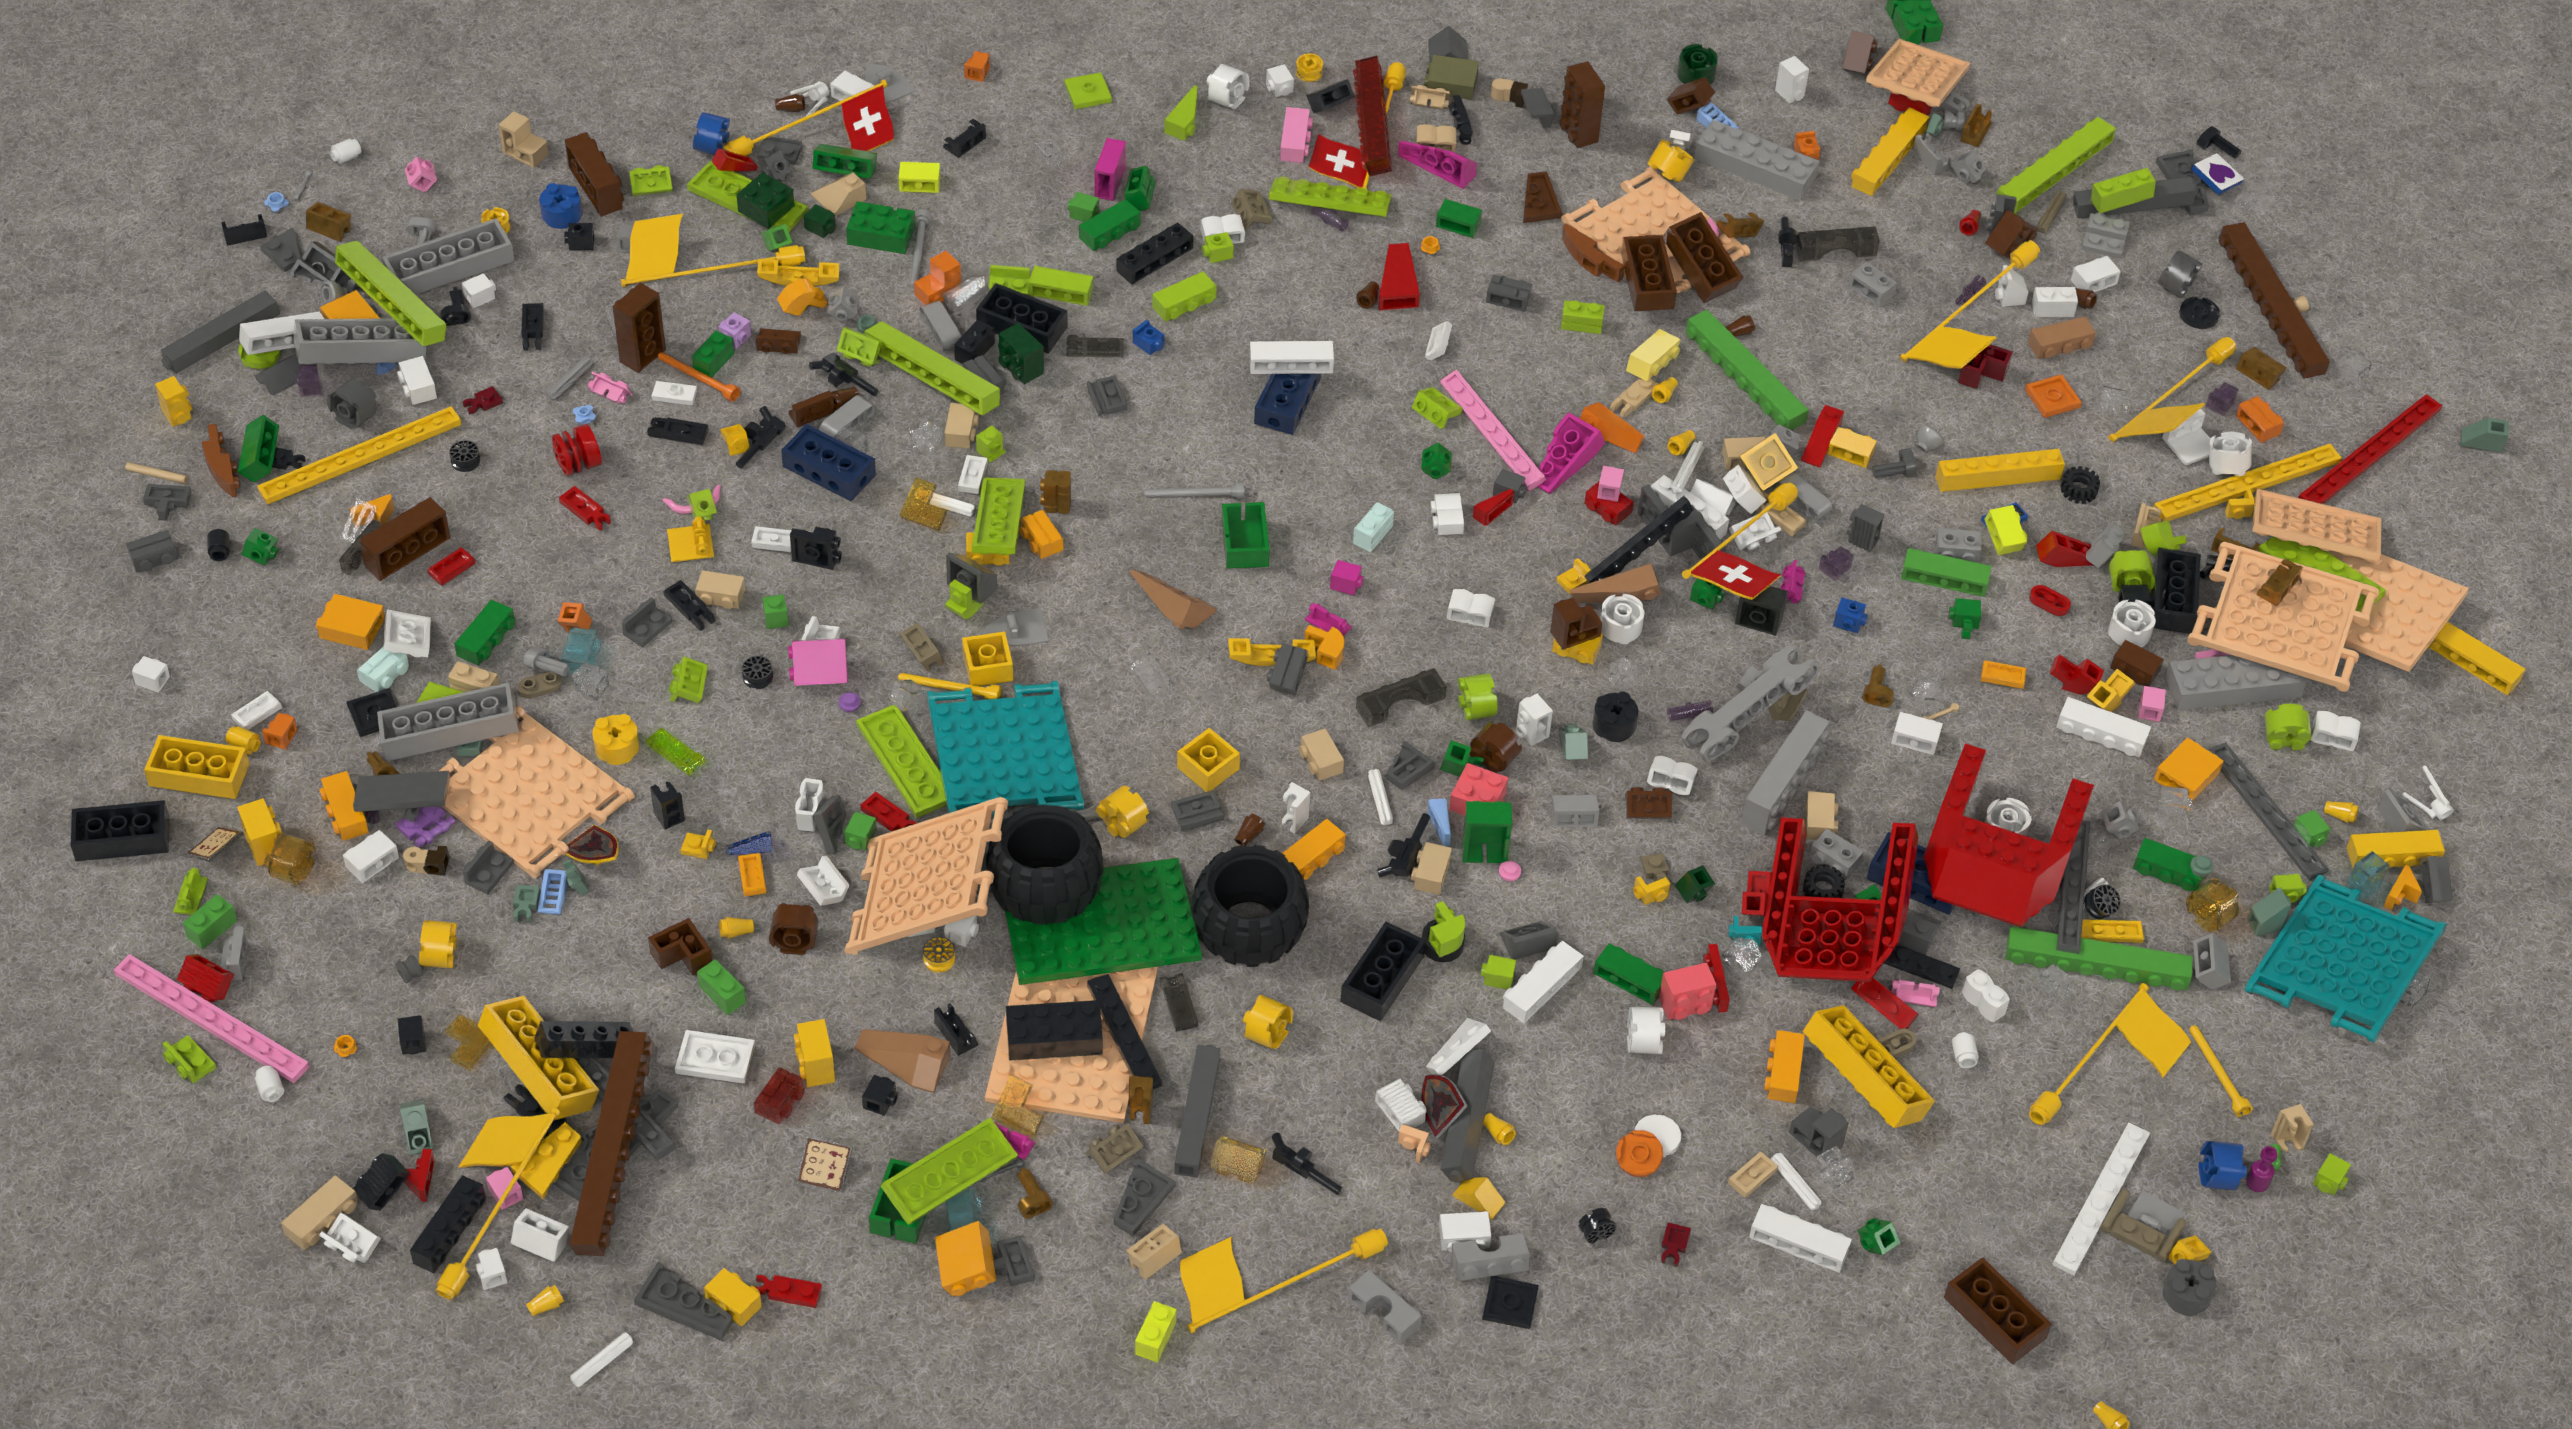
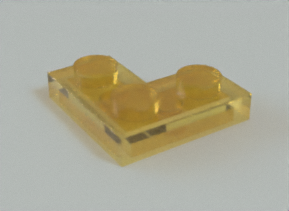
[899,477,947,531]
[445,1014,493,1071]
[991,1075,1044,1138]

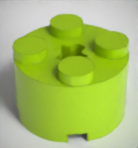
[2109,550,2155,593]
[1458,673,1498,721]
[2264,704,2312,750]

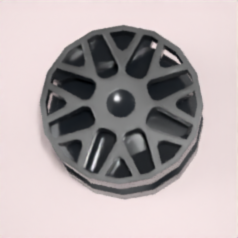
[449,440,480,472]
[742,656,773,689]
[2084,884,2121,919]
[1578,1208,1617,1244]

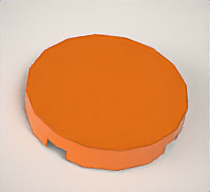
[1616,1130,1663,1177]

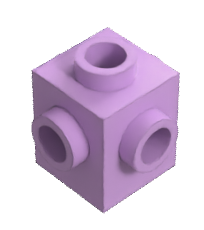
[718,312,751,349]

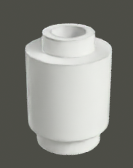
[330,139,361,164]
[1952,1032,1979,1068]
[255,1066,284,1102]

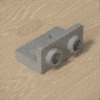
[220,926,248,981]

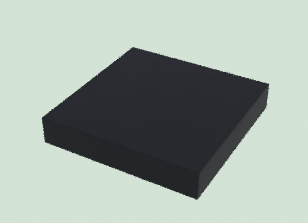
[346,688,397,737]
[1482,1276,1539,1329]

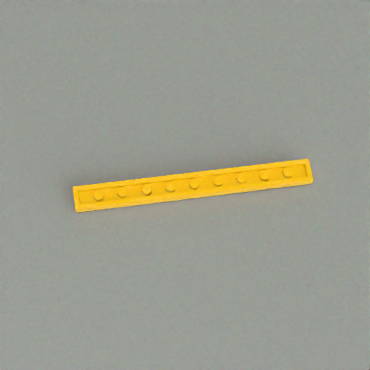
[257,406,461,505]
[2154,444,2342,522]

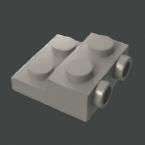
[2081,212,2130,259]

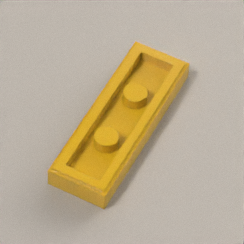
[2081,920,2144,943]

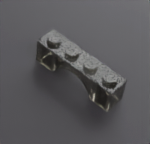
[1795,226,1880,262]
[1356,668,1447,728]

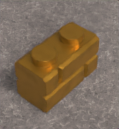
[1040,470,1071,514]

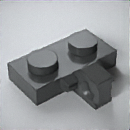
[143,484,192,521]
[993,1236,1035,1286]

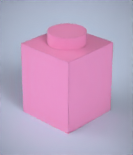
[1597,466,1624,502]
[2138,686,2166,722]
[486,1167,523,1210]

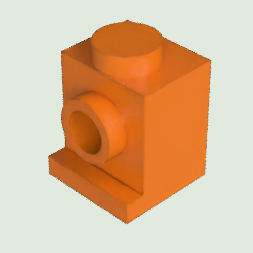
[964,51,990,82]
[1794,131,1820,160]
[557,602,592,635]
[262,713,298,750]

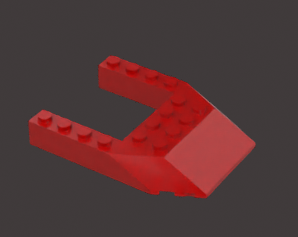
[1924,743,2094,927]
[1762,818,1919,982]

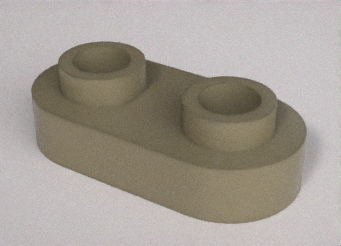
[518,671,562,699]
[1878,1029,1917,1059]

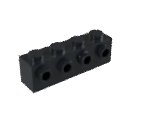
[1116,222,1194,285]
[535,1021,633,1058]
[410,1175,486,1273]

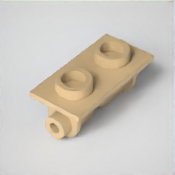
[1410,85,1450,109]

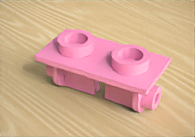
[588,372,633,404]
[1891,978,1940,1007]

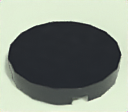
[2179,297,2220,329]

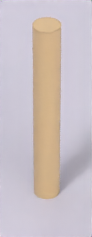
[125,462,188,484]

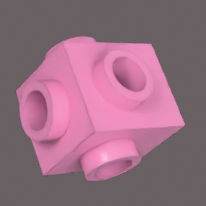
[405,157,437,192]

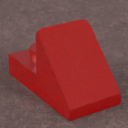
[404,1149,435,1202]

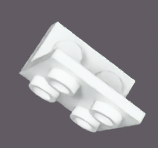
[2162,409,2210,465]

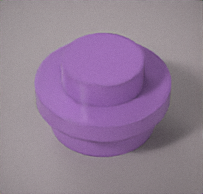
[838,692,861,712]

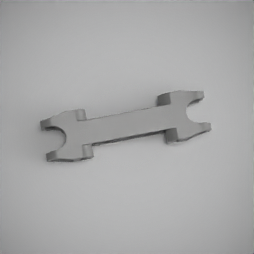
[1681,645,1821,761]

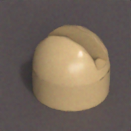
[2293,295,2309,313]

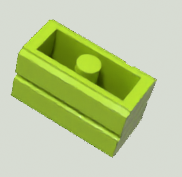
[1561,300,1605,334]

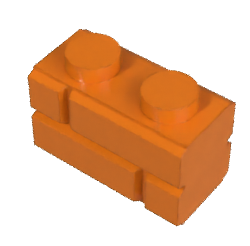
[2236,396,2284,443]

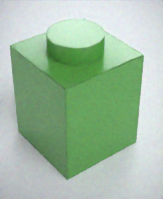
[1067,192,1099,222]
[761,224,793,251]
[762,594,788,629]
[2294,810,2330,847]
[844,812,877,850]

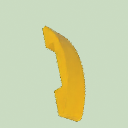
[757,259,839,286]
[1228,638,1316,666]

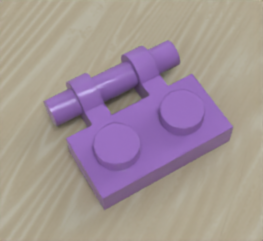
[395,806,455,848]

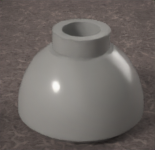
[320,280,347,305]
[1916,425,1944,453]

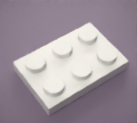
[383,610,431,658]
[675,1030,755,1084]

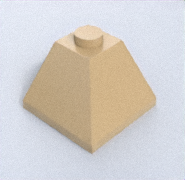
[810,173,866,216]

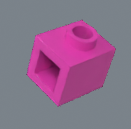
[1330,560,1364,595]

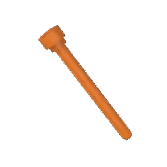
[658,352,741,402]

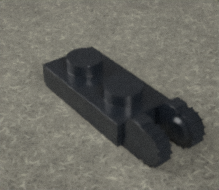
[1449,95,1473,145]
[521,303,544,351]
[647,417,709,445]
[663,580,715,631]
[504,1084,567,1137]

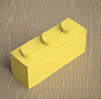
[1626,329,1680,381]

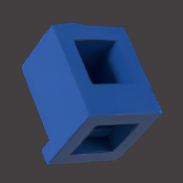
[1133,320,1165,355]

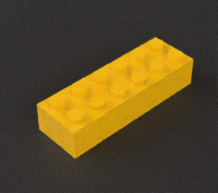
[478,996,599,1121]
[1803,1005,1935,1128]

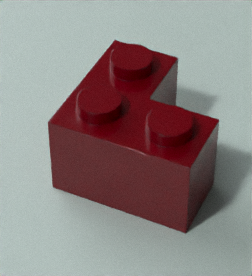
[1958,344,2013,389]

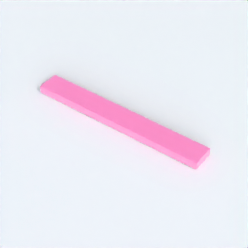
[1440,370,1546,491]

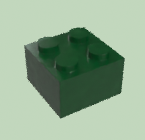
[736,172,795,229]
[998,323,1044,385]

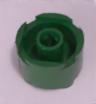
[1677,44,1718,84]

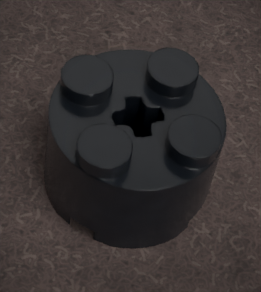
[1592,691,1639,742]

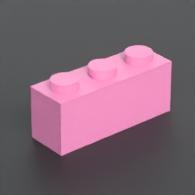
[1280,107,1313,163]

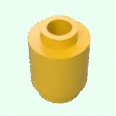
[225,726,261,755]

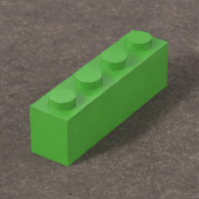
[1901,548,1992,597]

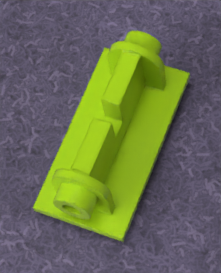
[173,868,208,915]

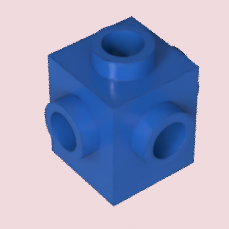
[1833,597,1868,633]

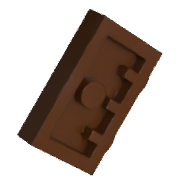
[756,328,801,354]
[788,390,834,427]
[1625,787,1672,819]

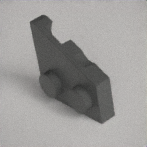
[260,228,301,272]
[1386,741,1434,790]
[814,795,846,854]

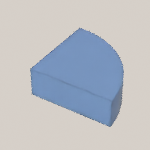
[376,362,398,375]

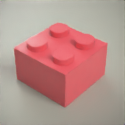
[1449,763,1509,816]
[1659,963,1716,1020]

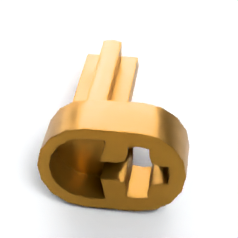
[1862,664,1894,708]
[366,751,400,776]
[1017,1168,1053,1219]

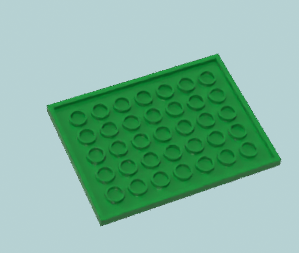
[1004,858,1202,985]

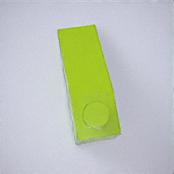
[1164,85,1198,141]

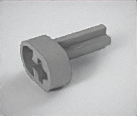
[407,217,437,245]
[523,646,570,676]

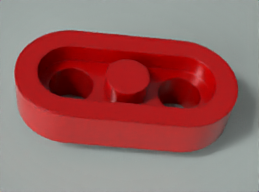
[2029,585,2071,616]

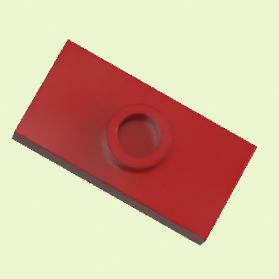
[427,547,476,586]

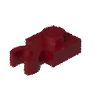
[463,386,503,415]
[1661,1222,1691,1267]

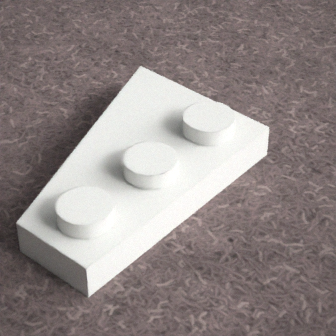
[1426,1018,1491,1075]

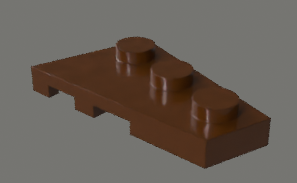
[1523,171,1562,223]

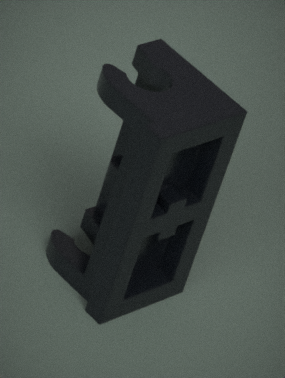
[943,119,986,158]
[221,214,267,246]
[650,782,685,830]
[934,1003,978,1056]

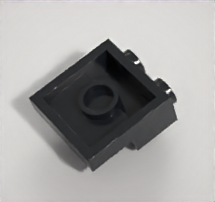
[790,527,842,570]

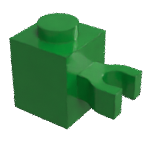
[1948,598,1981,639]
[1440,740,1483,777]

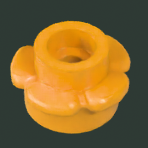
[1421,236,1440,254]
[333,1035,357,1057]

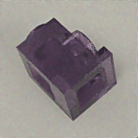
[297,364,321,397]
[2205,382,2239,416]
[1819,546,1854,581]

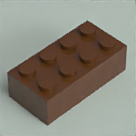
[1559,61,1605,148]
[565,132,624,217]
[1663,212,1744,303]
[1621,235,1677,312]
[613,282,666,373]
[359,497,451,581]
[1944,1257,2052,1365]

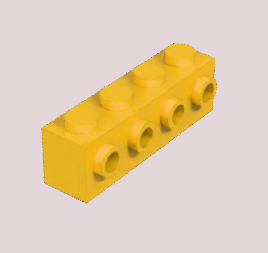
[2346,830,2445,870]

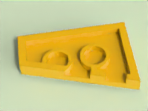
[510,1123,582,1200]

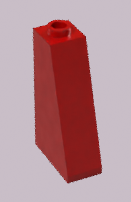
[1378,243,1420,310]

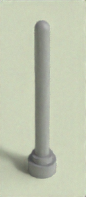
[910,209,931,287]
[1143,482,1245,499]

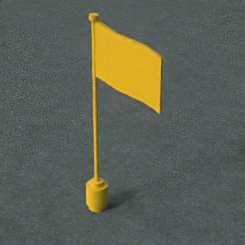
[621,214,806,287]
[1899,240,2040,369]
[2108,337,2236,442]
[2029,983,2191,1125]
[435,1108,561,1301]
[1180,1228,1388,1333]

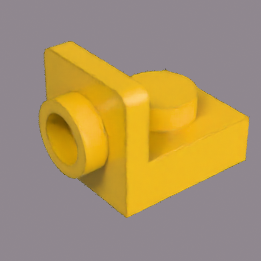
[720,424,749,456]
[1556,558,1591,594]
[680,829,716,859]
[2168,1235,2211,1264]

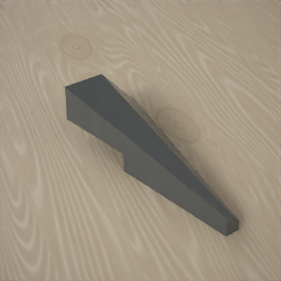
[289,242,371,299]

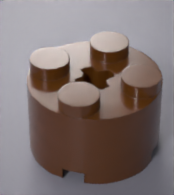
[1470,721,1522,773]
[769,903,819,955]

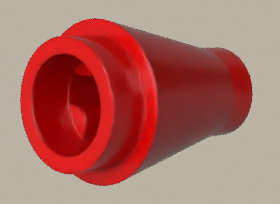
[1959,210,1981,235]

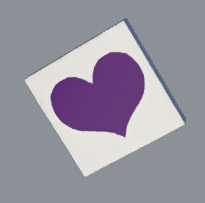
[2191,153,2244,195]

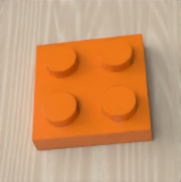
[2025,374,2082,418]

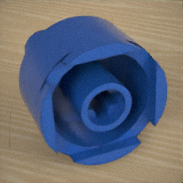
[693,112,730,155]
[539,183,582,229]
[2198,1141,2247,1190]

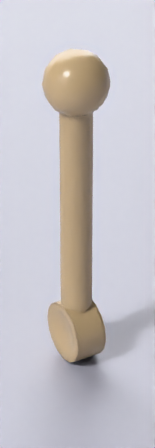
[1922,703,1959,720]

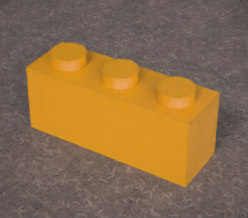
[319,771,369,841]
[1282,819,1346,880]
[1764,1030,1805,1103]

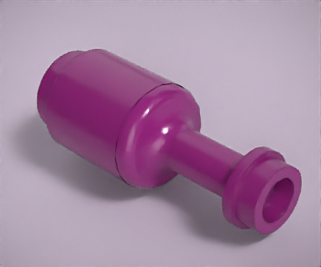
[2246,1146,2277,1192]

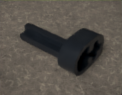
[2196,126,2242,158]
[440,287,471,326]

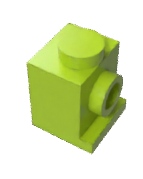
[976,425,1006,463]
[2269,874,2307,903]

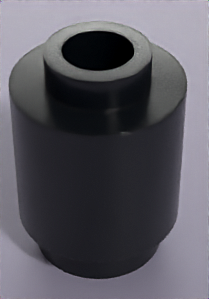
[207,529,230,561]

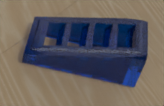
[726,831,772,855]

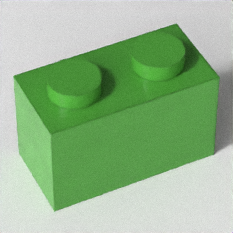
[183,894,237,950]
[697,959,746,1015]

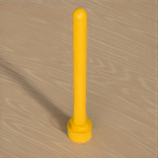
[898,673,1002,700]
[2189,1025,2253,1117]

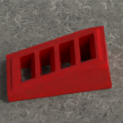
[712,149,758,171]
[1473,489,1514,526]

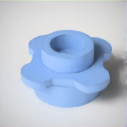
[264,192,289,212]
[573,405,596,424]

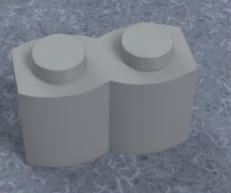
[2086,523,2124,568]

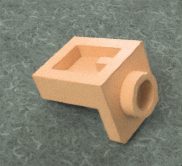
[1398,1124,1431,1163]

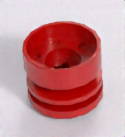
[552,424,602,476]

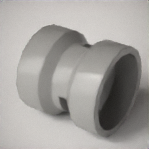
[1942,111,1964,131]

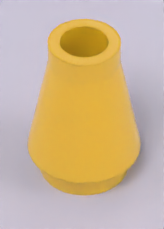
[1652,377,1678,403]
[1667,430,1696,456]
[2324,801,2359,824]
[719,917,754,939]
[1483,1113,1516,1145]
[526,1285,565,1316]
[2093,1401,2130,1429]

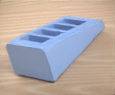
[1696,102,1739,129]
[1428,798,1451,847]
[537,869,569,915]

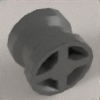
[395,955,423,984]

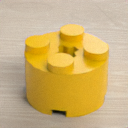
[1647,139,1695,183]
[592,714,640,765]
[1096,785,1149,838]
[419,920,457,968]
[1243,995,1293,1049]

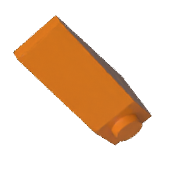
[1580,402,1645,453]

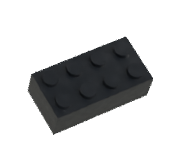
[976,283,1068,354]
[2151,548,2201,634]
[70,800,169,862]
[1340,921,1426,1021]
[1006,1000,1103,1061]

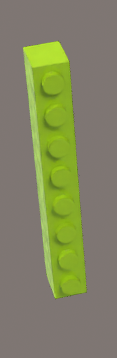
[1997,117,2116,214]
[335,240,447,347]
[864,321,1000,416]

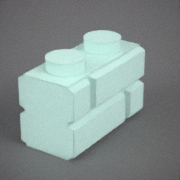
[1353,503,1394,552]
[357,646,409,692]

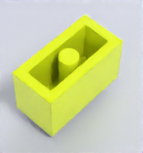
[898,162,940,193]
[1984,505,2027,555]
[1135,1301,1177,1363]

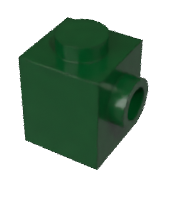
[803,204,836,238]
[1675,865,1715,903]

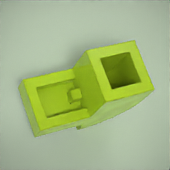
[2140,521,2187,557]
[945,579,984,619]
[1429,901,1465,957]

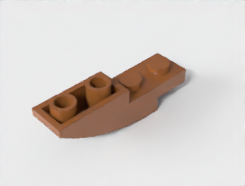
[1562,223,1624,282]
[201,424,240,497]

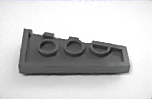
[2156,149,2209,215]
[634,1261,733,1341]

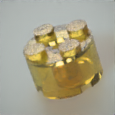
[264,833,316,885]
[2186,878,2239,932]

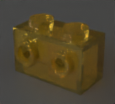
[1210,1136,1267,1183]

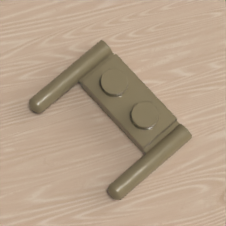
[2100,1189,2186,1262]

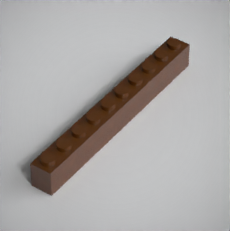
[2219,222,2330,379]
[570,1031,654,1256]

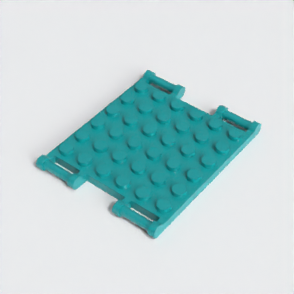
[927,681,1084,819]
[2245,874,2447,1043]

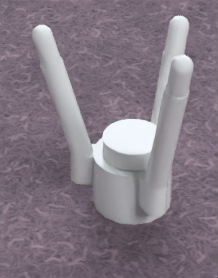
[790,81,829,116]
[2402,765,2454,821]

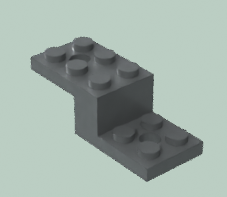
[1638,485,1726,559]

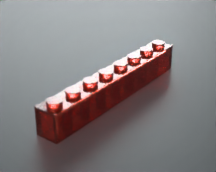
[1353,55,1392,177]

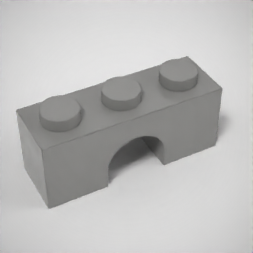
[1452,1233,1529,1281]
[1348,1270,1422,1344]

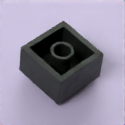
[1735,586,1788,636]

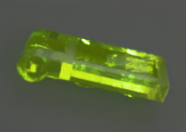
[645,727,706,776]

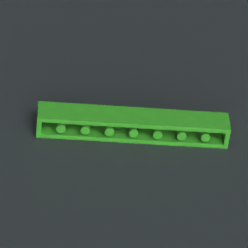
[1686,310,1809,430]
[2005,926,2193,991]

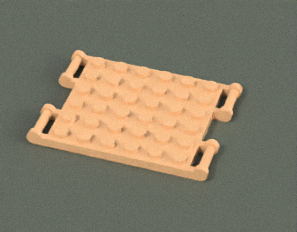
[1561,166,1750,295]
[2187,542,2379,692]
[439,706,635,879]
[844,797,1008,955]

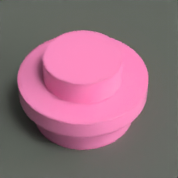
[1499,861,1521,882]

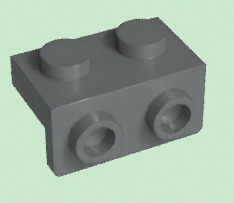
[1986,194,2017,235]

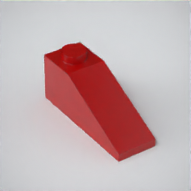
[1801,404,1844,468]
[2036,531,2094,567]

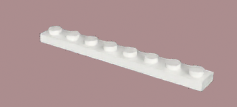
[2052,1122,2150,1275]

